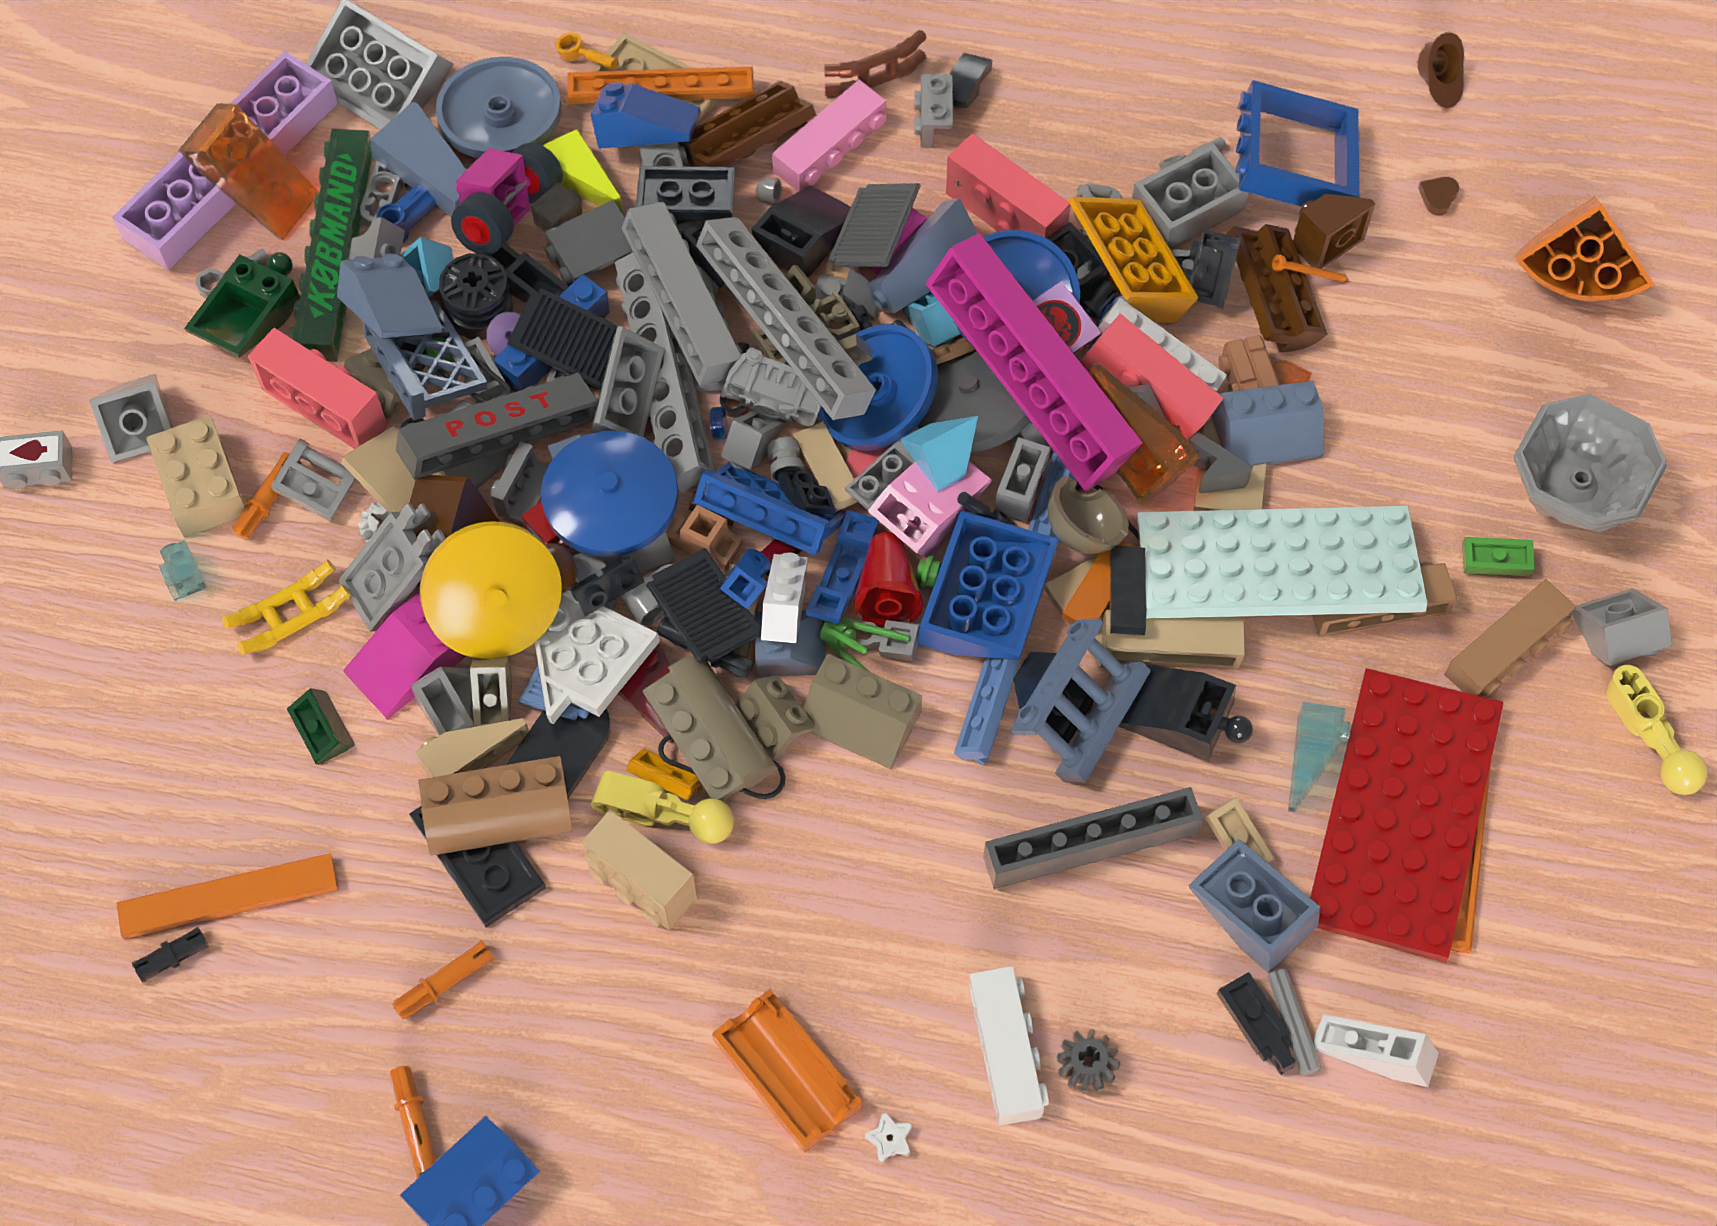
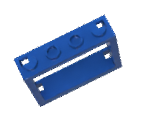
[1235,80,1359,207]

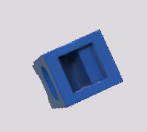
[720,548,771,610]

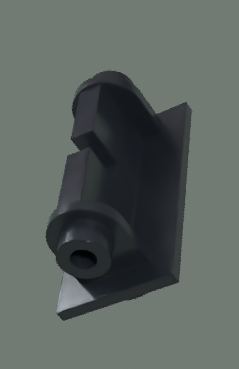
[570,556,644,617]

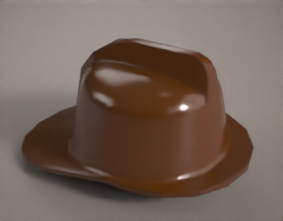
[1417,32,1464,108]

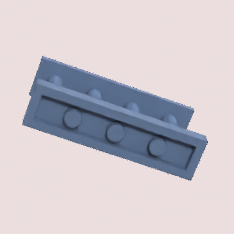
[1010,618,1151,782]

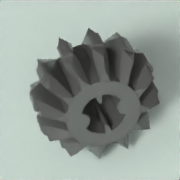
[1056,1029,1120,1094]

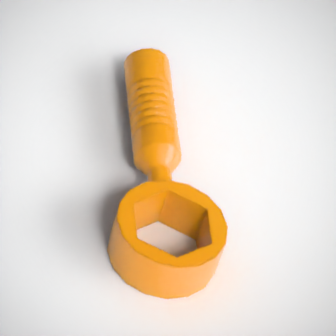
[555,32,619,70]

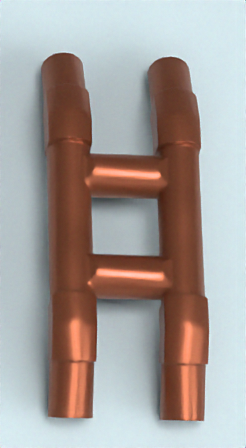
[824,29,927,96]

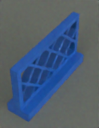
[693,462,846,555]

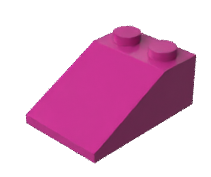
[343,593,467,719]

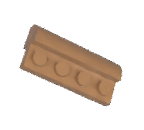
[418,756,573,856]

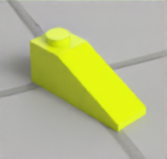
[543,129,623,214]

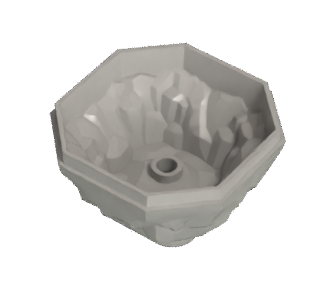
[1514,394,1667,533]

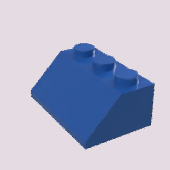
[399,1116,540,1226]

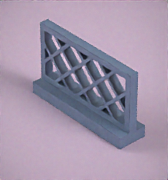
[363,300,488,420]

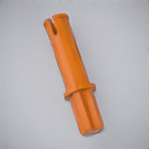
[232,452,301,539]
[392,940,494,1019]
[389,1065,436,1177]

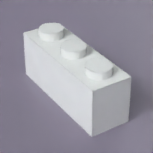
[761,553,808,643]

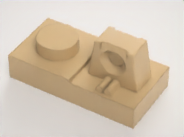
[1204,797,1274,863]

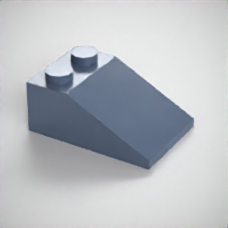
[337,254,442,338]
[1189,839,1320,973]

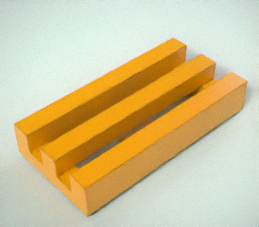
[626,748,702,801]

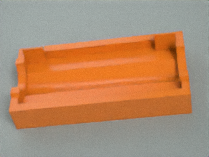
[712,989,863,1153]

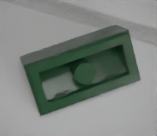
[287,688,354,765]

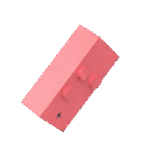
[946,133,1071,238]
[1079,313,1224,451]
[248,328,388,449]

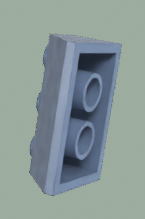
[1211,381,1324,466]

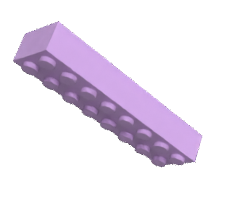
[112,51,338,271]

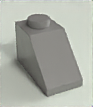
[721,410,786,470]

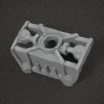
[721,348,821,428]

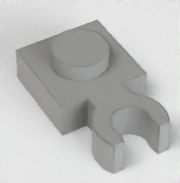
[857,620,920,661]

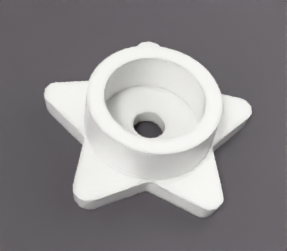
[864,1113,912,1162]

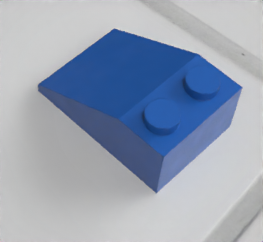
[590,82,701,149]

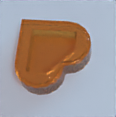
[1273,360,1312,385]

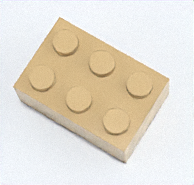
[146,415,246,538]
[581,810,697,931]

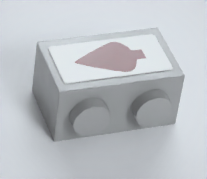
[0,430,72,489]
[995,437,1050,522]

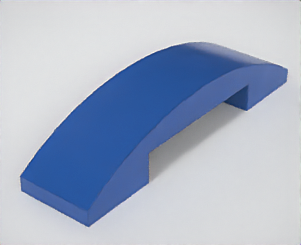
[806,510,879,624]

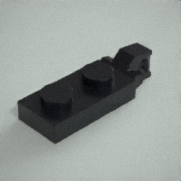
[1217,972,1296,1075]

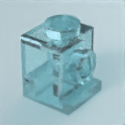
[159,540,207,601]

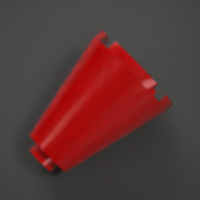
[854,532,923,628]

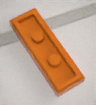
[1062,540,1135,624]

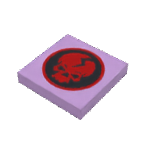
[1033,281,1101,354]

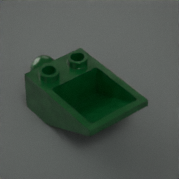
[184,252,302,358]

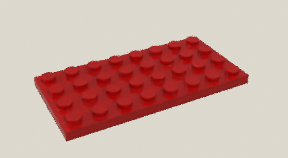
[1310,668,1504,963]

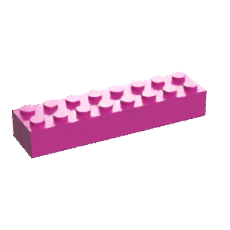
[925,233,1142,492]

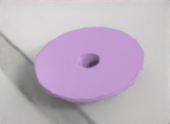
[487,312,521,356]

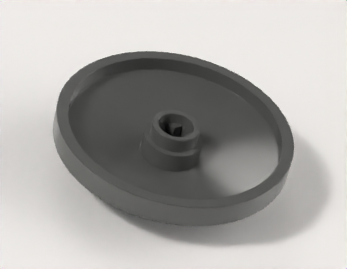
[917,349,1030,453]

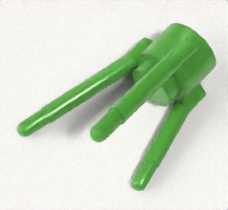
[820,616,910,671]

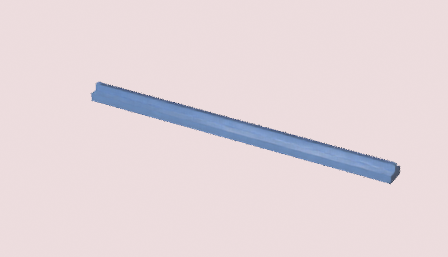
[954,296,1133,765]

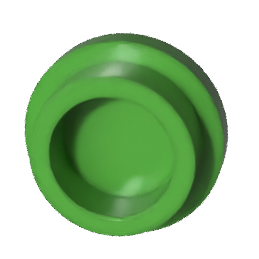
[916,555,942,589]

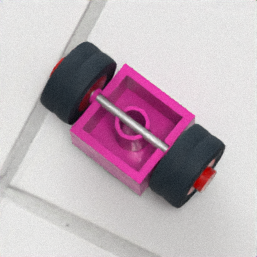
[451,143,563,255]

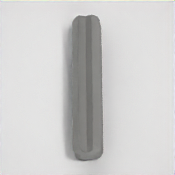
[1268,968,1320,1075]

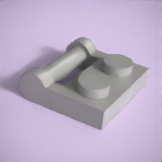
[271,438,356,522]

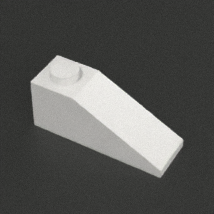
[1313,1014,1439,1087]

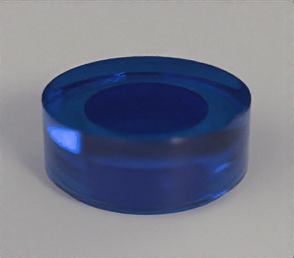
[710,406,728,440]

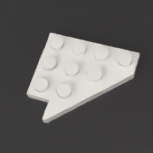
[535,590,660,724]

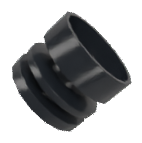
[439,253,514,340]

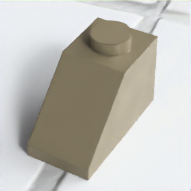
[470,656,512,727]

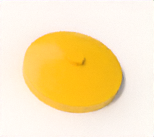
[420,522,562,659]

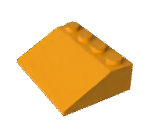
[1068,196,1198,323]

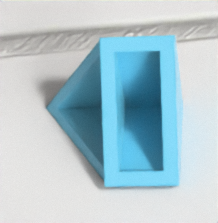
[901,416,978,492]

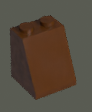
[409,475,500,581]

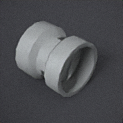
[766,437,804,482]

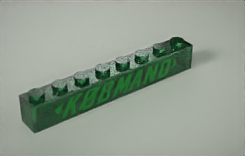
[289,129,373,362]

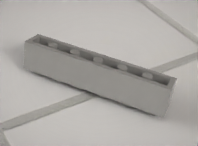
[622,202,742,386]

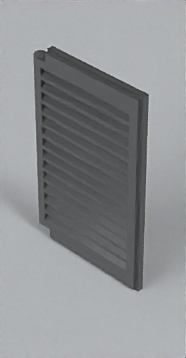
[829,183,921,267]

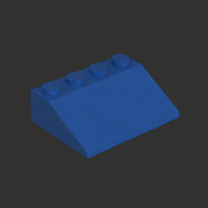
[918,510,1059,660]

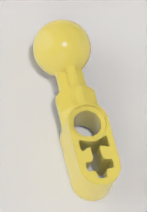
[1605,665,1708,795]
[591,771,734,844]

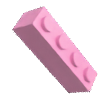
[772,80,886,192]

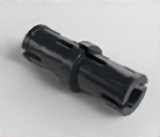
[131,927,209,983]

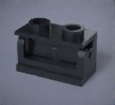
[1185,229,1241,309]

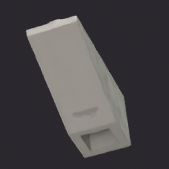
[845,426,919,510]

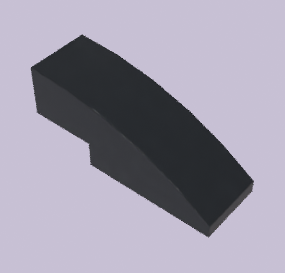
[488,243,569,303]

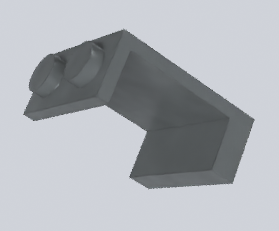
[544,200,633,286]

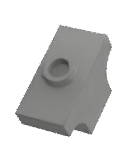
[348,217,405,260]

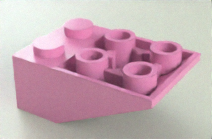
[868,461,992,558]

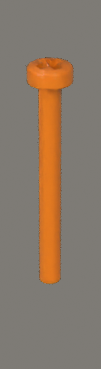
[1272,255,1347,282]

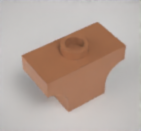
[667,505,743,571]

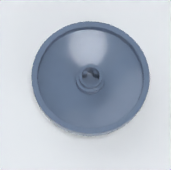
[436,57,562,159]

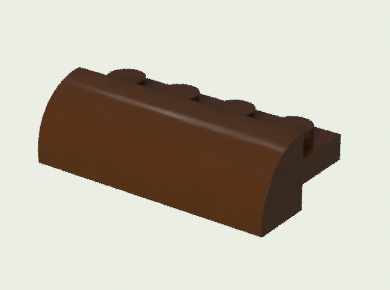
[678,80,816,167]
[1226,224,1328,352]

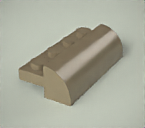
[642,656,779,802]

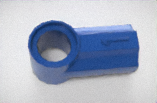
[376,185,436,243]

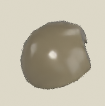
[1048,476,1129,554]

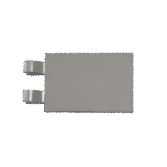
[339,503,446,632]

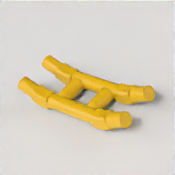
[222,559,352,655]

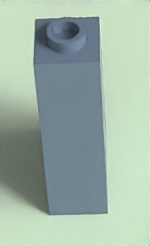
[370,101,466,217]
[869,198,978,313]

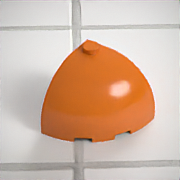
[1515,196,1655,301]

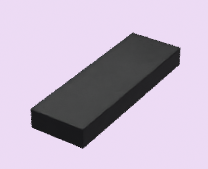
[1110,546,1146,635]

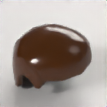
[545,543,578,594]

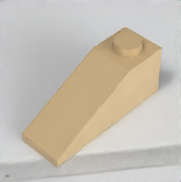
[415,718,529,778]

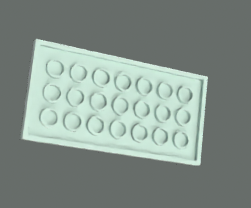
[1137,506,1427,619]

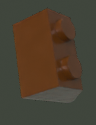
[1293,194,1376,269]

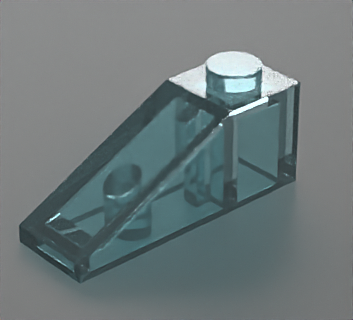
[1288,702,1350,812]

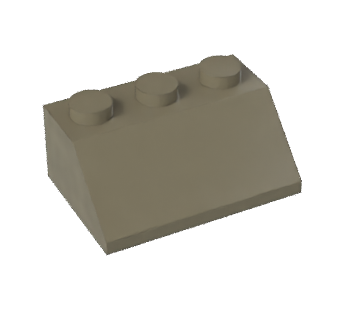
[803,654,922,770]

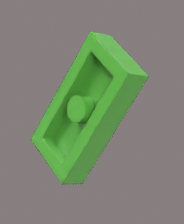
[1462,537,1535,576]

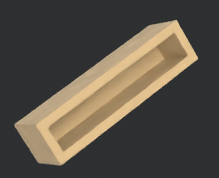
[1102,610,1245,669]

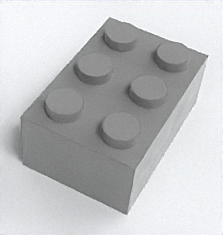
[1132,143,1248,249]

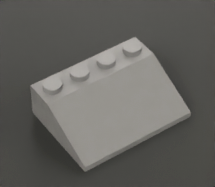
[306,0,454,129]

